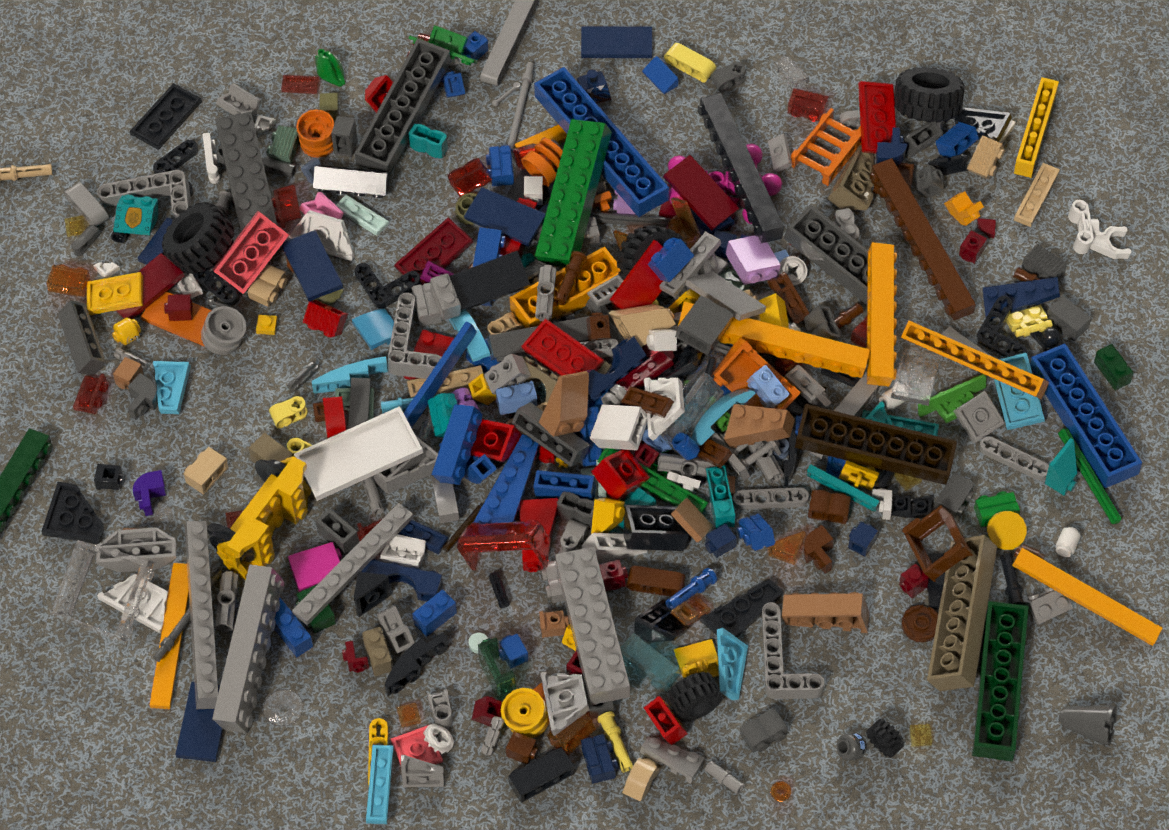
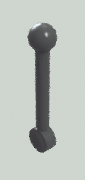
[207,298,244,314]

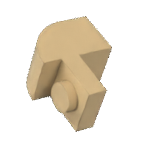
[622,757,662,802]

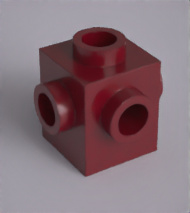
[599,560,628,591]

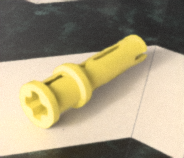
[597,711,633,773]

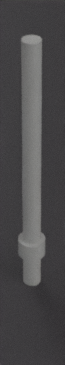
[507,62,534,152]

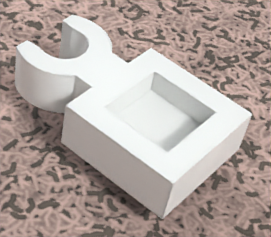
[667,471,701,492]

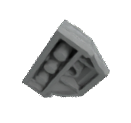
[96,527,176,572]

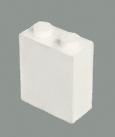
[590,405,647,450]

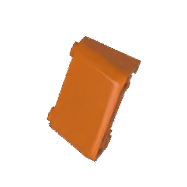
[712,338,801,410]

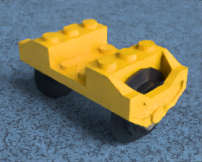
[207,456,311,580]

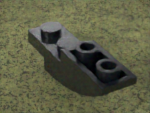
[385,633,449,696]

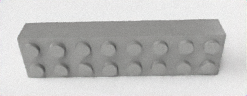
[555,547,630,705]
[212,564,284,733]

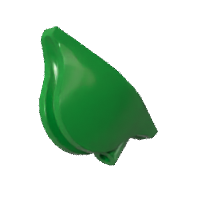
[315,49,345,87]

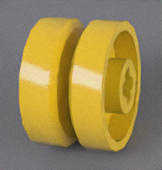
[501,688,549,738]

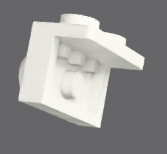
[380,534,426,569]

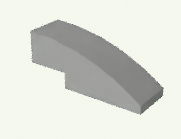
[431,476,459,523]

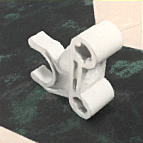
[1068,200,1131,259]

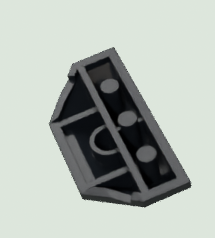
[634,600,689,642]

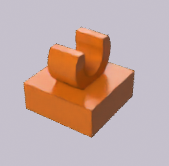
[592,191,612,213]

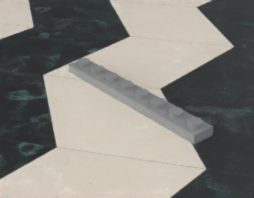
[292,503,414,625]

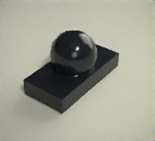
[1030,327,1065,351]

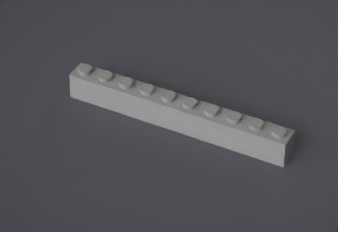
[185,521,218,709]

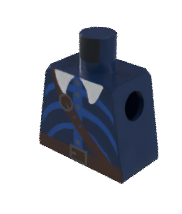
[577,70,612,104]

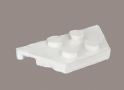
[286,210,355,261]
[644,378,685,441]
[97,574,168,634]

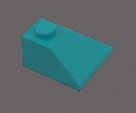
[1045,438,1077,496]

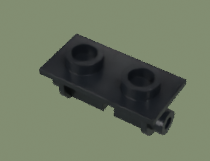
[928,153,968,176]

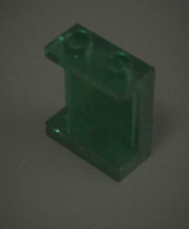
[478,637,516,701]

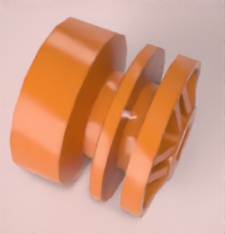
[296,109,334,158]
[521,137,563,187]

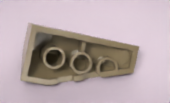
[827,145,874,210]

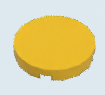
[987,511,1027,550]

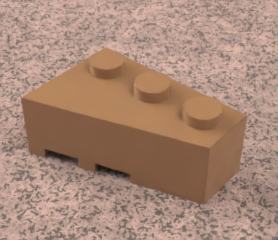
[724,404,795,449]

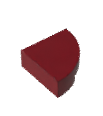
[977,218,996,238]

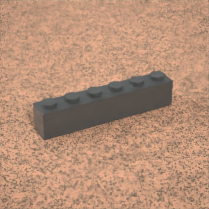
[487,316,589,362]

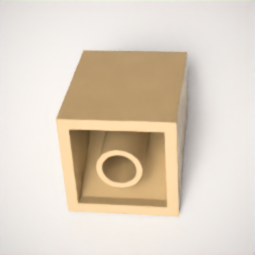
[608,304,676,347]

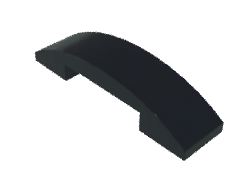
[782,428,797,486]

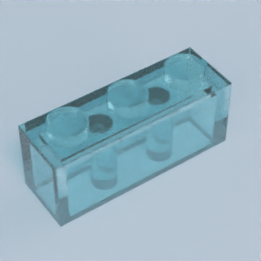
[620,633,682,692]

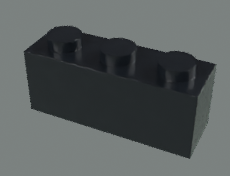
[508,747,574,803]

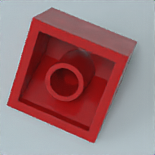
[471,419,522,462]
[591,449,650,500]

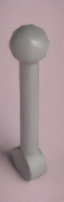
[492,82,520,107]

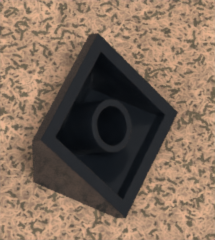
[354,572,391,617]

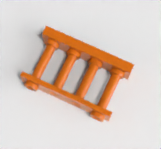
[791,108,861,186]

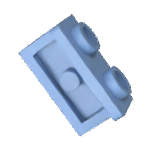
[747,365,789,408]

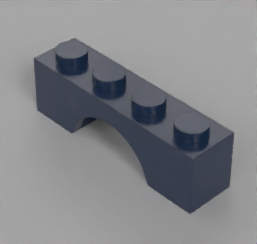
[587,336,646,401]
[361,559,443,602]

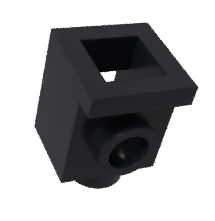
[94,464,125,490]

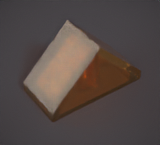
[767,531,806,565]

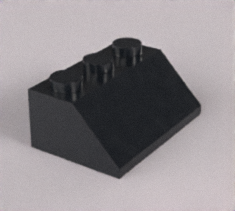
[624,505,689,551]

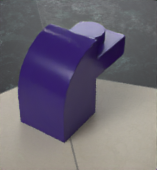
[133,470,166,516]

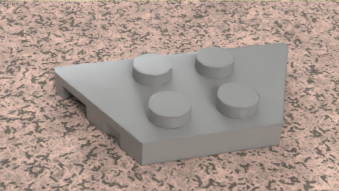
[540,672,590,736]

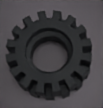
[866,719,904,758]

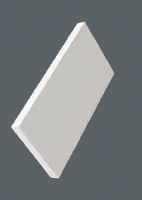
[294,406,423,501]

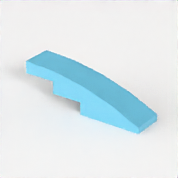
[312,356,388,394]

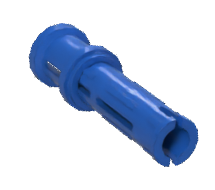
[665,568,717,611]

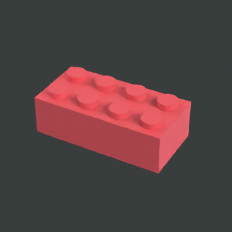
[213,211,289,294]

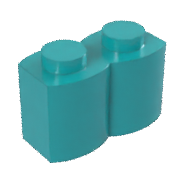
[409,124,448,159]

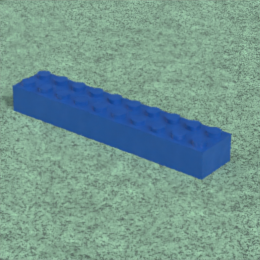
[534,67,669,218]

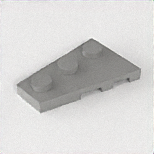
[640,737,705,784]

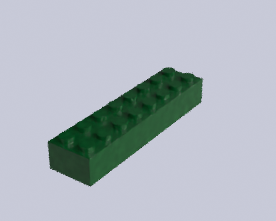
[972,601,1029,762]

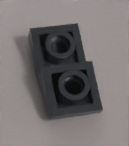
[891,495,933,518]

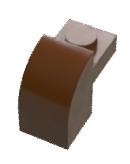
[803,525,834,574]

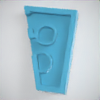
[153,361,191,414]
[717,628,748,700]

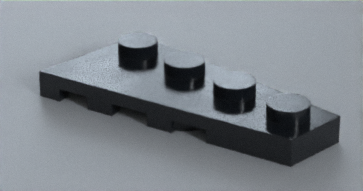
[700,579,784,637]

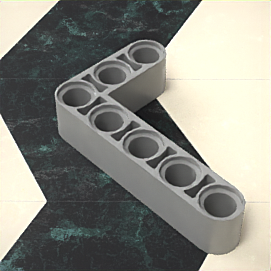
[97,170,191,218]
[388,293,441,379]
[762,602,824,699]

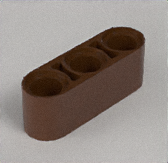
[626,566,686,597]

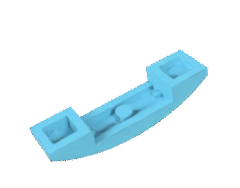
[449,311,491,362]
[692,388,756,445]

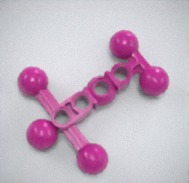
[667,143,782,224]

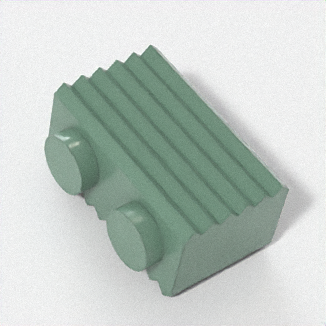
[267,125,299,164]

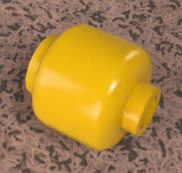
[112,317,141,345]

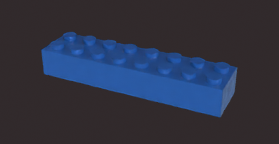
[1030,344,1142,488]

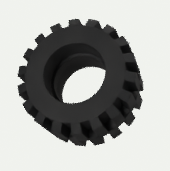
[666,672,723,722]

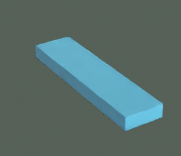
[366,745,394,824]

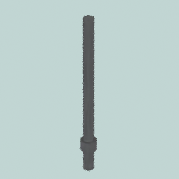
[153,569,224,662]

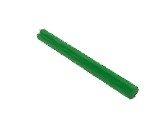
[1058,428,1122,524]

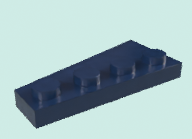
[983,277,1060,322]

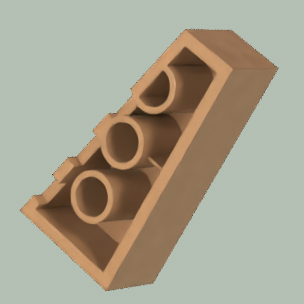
[782,592,869,633]

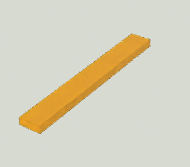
[1012,548,1162,646]
[150,563,189,709]

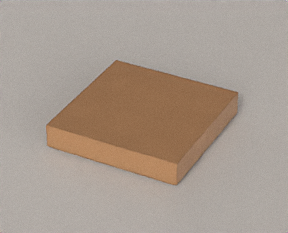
[671,497,713,543]

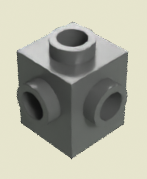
[916,165,944,197]

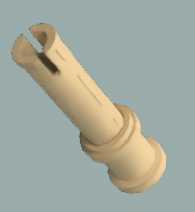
[0,164,52,183]

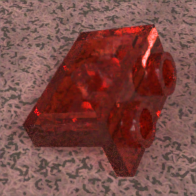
[271,185,302,229]
[73,373,109,414]

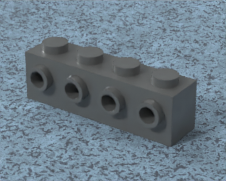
[58,300,106,376]
[511,402,590,467]

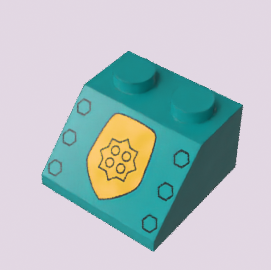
[113,195,159,236]

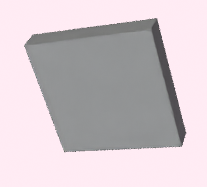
[953,391,1005,443]

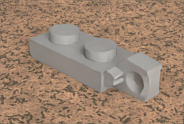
[784,365,832,409]

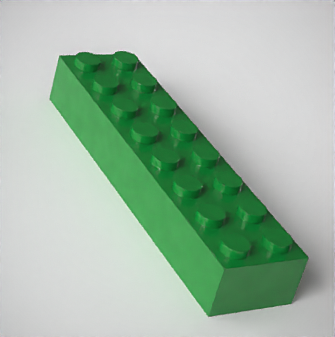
[535,119,612,267]

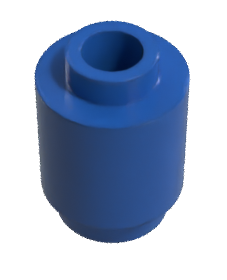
[672,433,700,460]

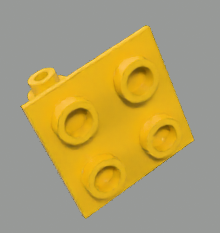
[674,639,719,678]

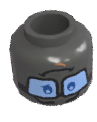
[836,733,867,760]

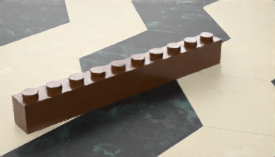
[870,158,976,321]

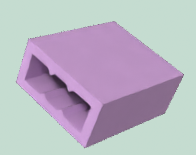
[726,235,781,285]

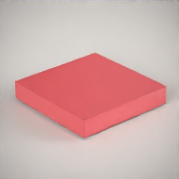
[391,725,443,766]

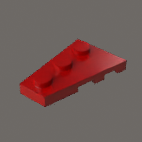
[403,330,454,380]

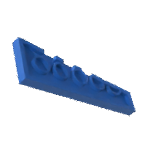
[472,434,540,541]

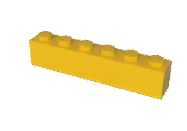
[1014,77,1059,178]

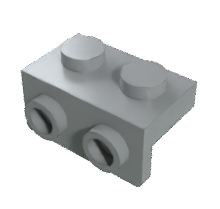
[216,83,260,117]
[1026,587,1073,625]

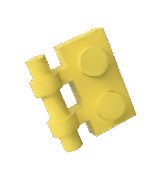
[1006,305,1053,337]

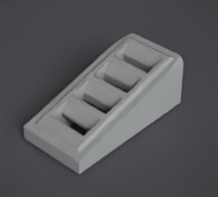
[587,274,624,307]

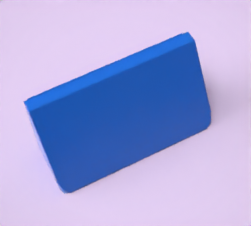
[642,56,678,94]

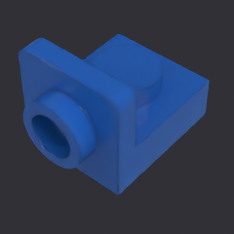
[441,71,465,98]

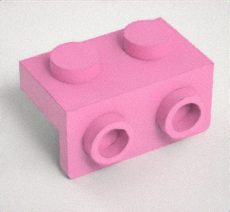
[299,192,344,219]

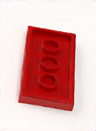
[858,81,896,154]
[609,240,663,309]
[521,318,605,376]

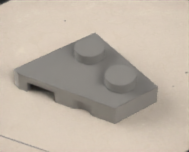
[401,755,444,787]

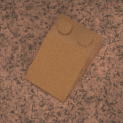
[539,371,589,437]

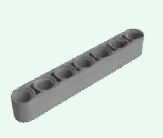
[480,0,539,86]
[808,372,884,460]

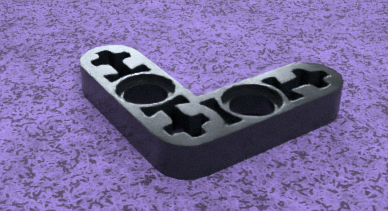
[153,140,198,198]
[194,241,240,305]
[354,263,422,309]
[977,296,1028,358]

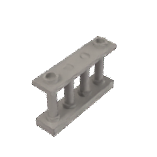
[659,231,728,304]
[699,404,781,481]

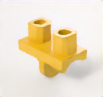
[839,460,879,491]

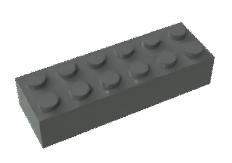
[784,204,868,305]

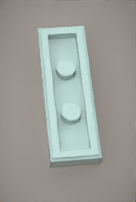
[336,195,389,236]

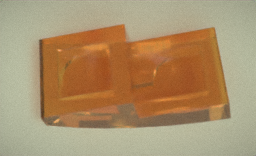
[671,596,711,626]

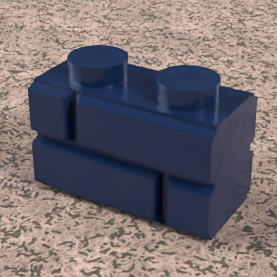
[581,734,618,784]

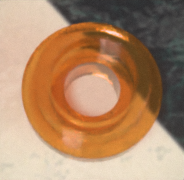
[771,781,791,802]

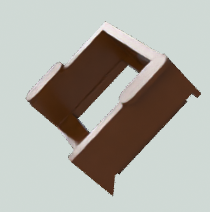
[902,505,974,582]

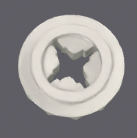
[778,256,807,286]
[423,724,454,754]

